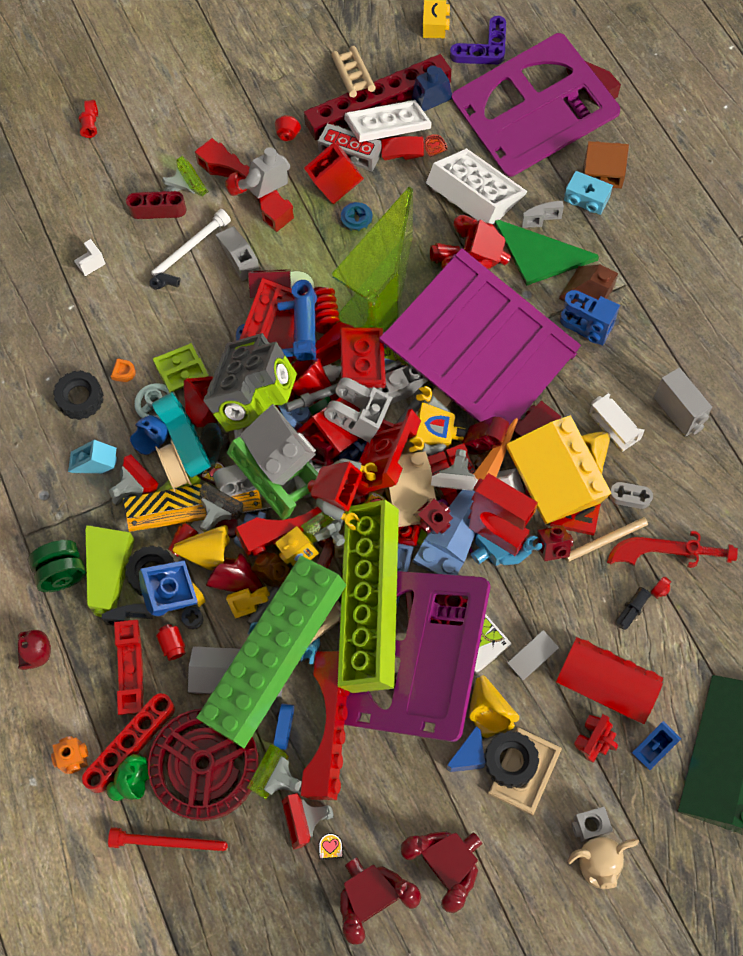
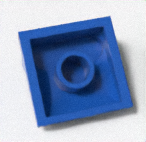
[139,561,198,616]

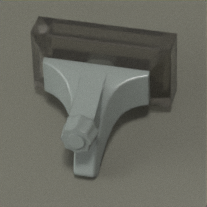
[199,482,243,532]

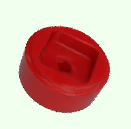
[650,577,672,599]

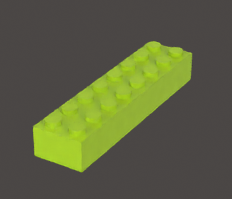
[338,500,399,693]

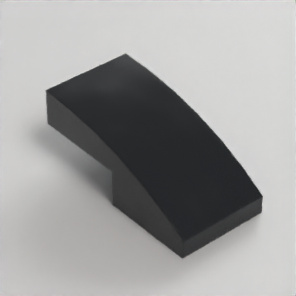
[101,604,153,626]

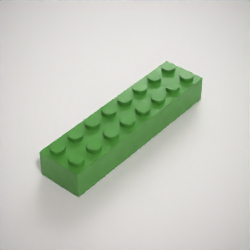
[197,556,346,748]

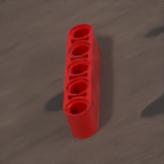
[82,693,175,793]

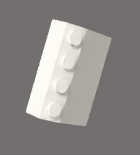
[426,149,527,224]

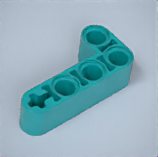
[152,392,211,478]

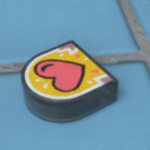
[318,833,344,860]

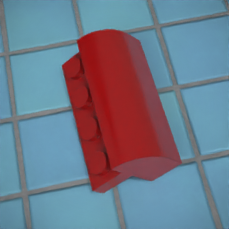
[556,637,663,724]

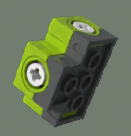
[203,333,297,432]

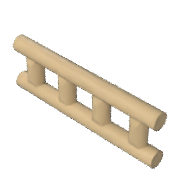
[331,46,376,97]

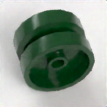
[27,540,86,592]

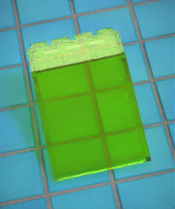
[332,187,413,332]

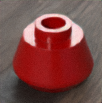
[274,115,301,141]

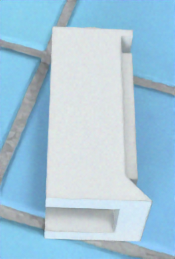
[589,393,645,452]

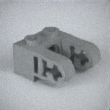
[324,378,393,442]

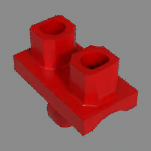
[574,714,618,763]

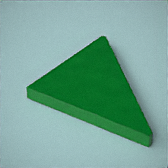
[495,220,599,286]

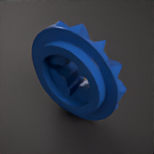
[341,202,373,231]

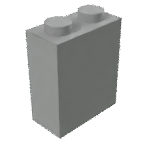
[654,367,712,437]

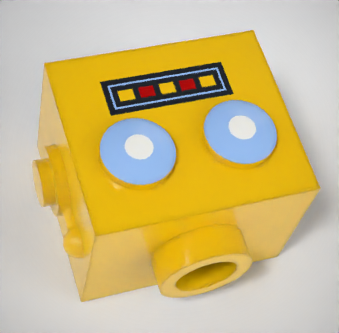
[275,526,319,566]

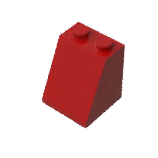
[296,397,360,467]

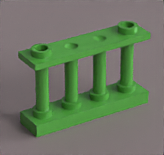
[227,437,318,520]

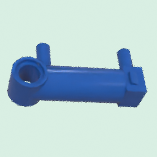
[277,280,317,361]

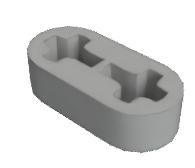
[609,482,653,509]

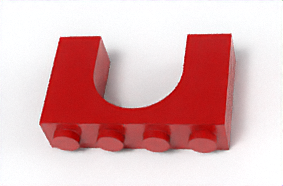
[468,473,538,557]

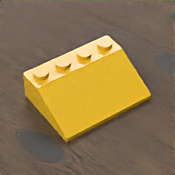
[505,415,612,524]

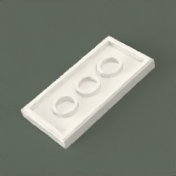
[344,100,431,142]

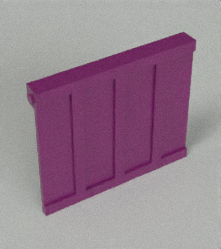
[379,248,581,424]

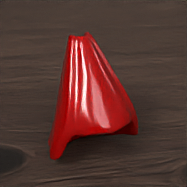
[291,358,339,404]

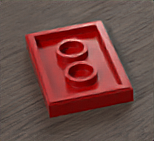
[340,327,386,388]

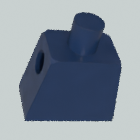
[412,66,452,111]

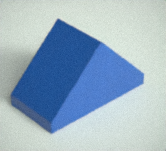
[632,721,681,770]
[447,726,486,772]

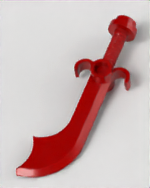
[607,531,738,568]

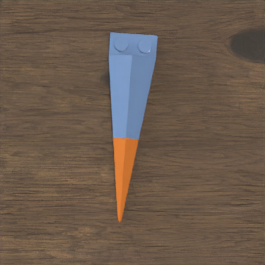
[412,418,518,575]

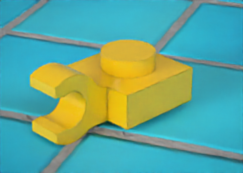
[226,587,270,619]

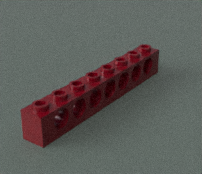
[304,54,452,141]

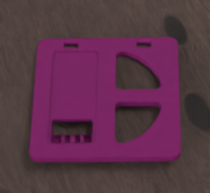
[452,33,620,177]
[344,571,491,742]

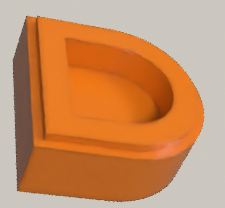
[111,359,136,382]

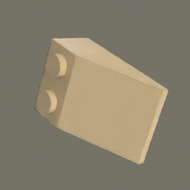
[385,451,436,527]

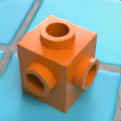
[51,736,89,774]

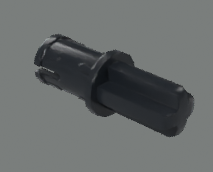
[616,587,651,630]

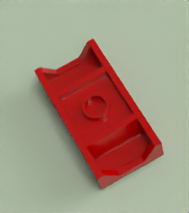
[357,409,421,494]

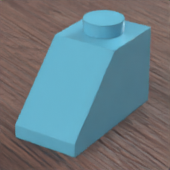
[68,440,117,474]

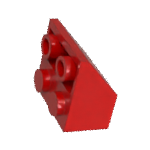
[304,142,364,204]

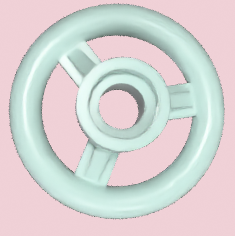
[134,383,176,420]

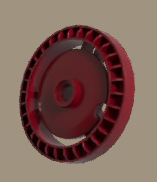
[148,708,259,821]

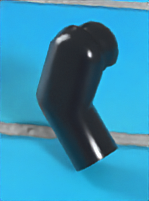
[149,273,181,290]

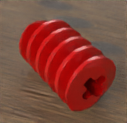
[313,287,340,334]

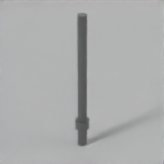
[284,360,402,412]

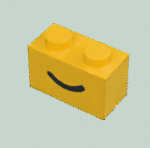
[423,0,450,38]

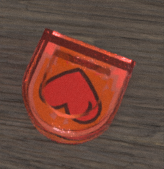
[425,134,448,157]

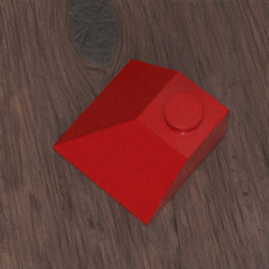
[183,376,218,428]

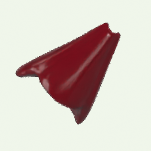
[206,553,264,594]

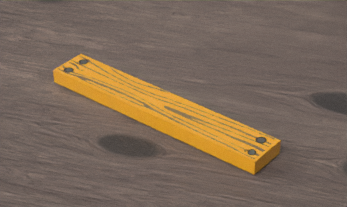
[125,490,262,532]

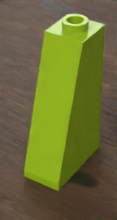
[86,526,135,617]

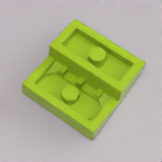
[153,343,209,393]

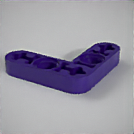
[450,16,506,65]

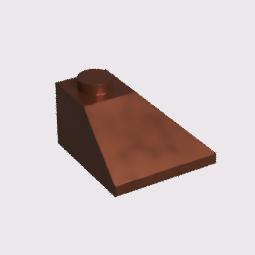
[559,264,618,309]

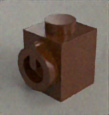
[251,552,292,588]

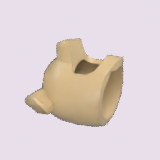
[568,837,639,889]

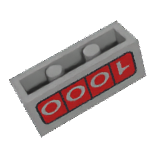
[318,123,382,171]

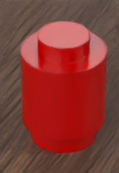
[156,624,186,661]

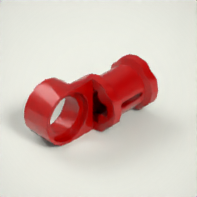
[79,99,98,138]

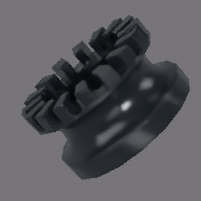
[181,607,204,630]

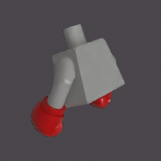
[225,147,290,199]

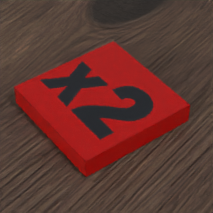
[550,504,601,536]

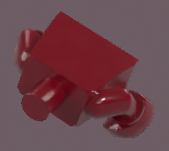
[401,831,483,913]
[340,857,422,945]

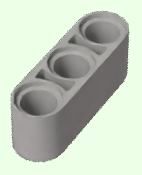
[213,465,257,497]

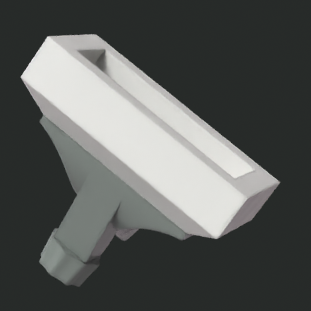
[431,449,478,491]

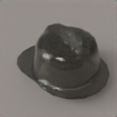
[200,423,230,474]

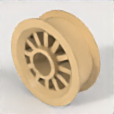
[155,440,191,492]

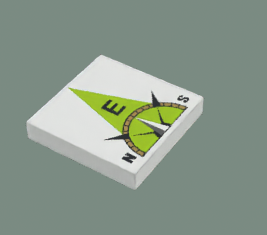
[474,614,512,674]

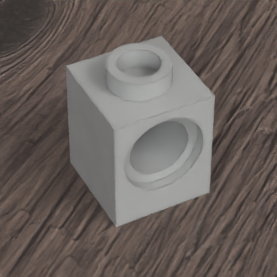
[571,806,613,843]

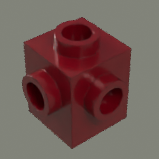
[413,498,453,534]
[536,525,573,562]

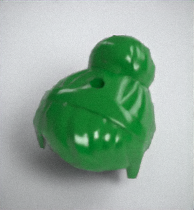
[106,754,149,801]

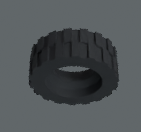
[53,370,104,420]
[125,545,175,596]
[485,731,539,788]

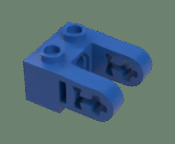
[560,290,620,346]

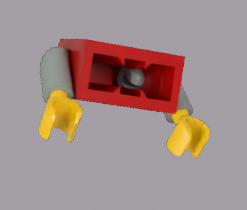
[308,459,378,530]

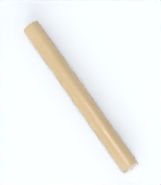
[566,517,648,562]

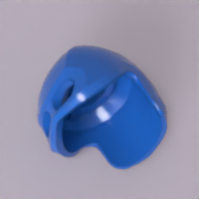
[130,415,169,455]

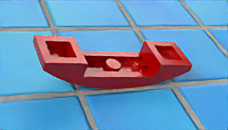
[114,620,144,715]

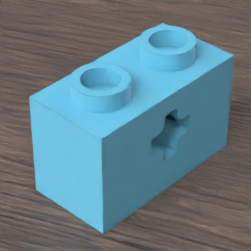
[564,171,613,215]

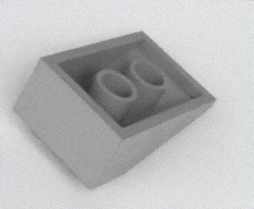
[240,404,316,485]

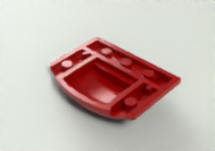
[239,278,305,363]

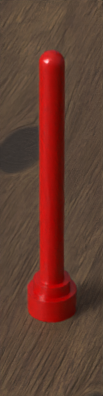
[108,827,228,851]

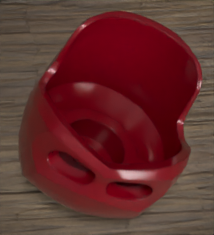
[18,630,51,670]

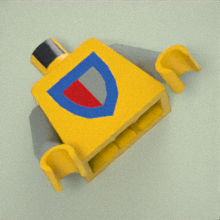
[409,386,466,457]

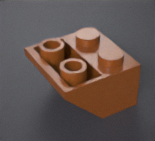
[583,141,629,189]

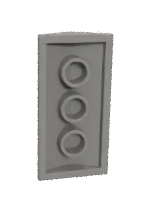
[188,647,282,697]

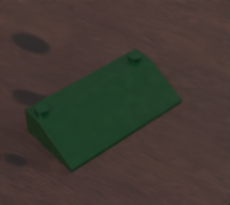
[677,675,743,835]

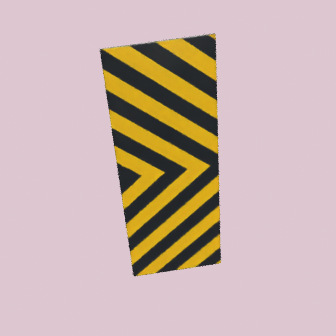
[123,483,212,518]

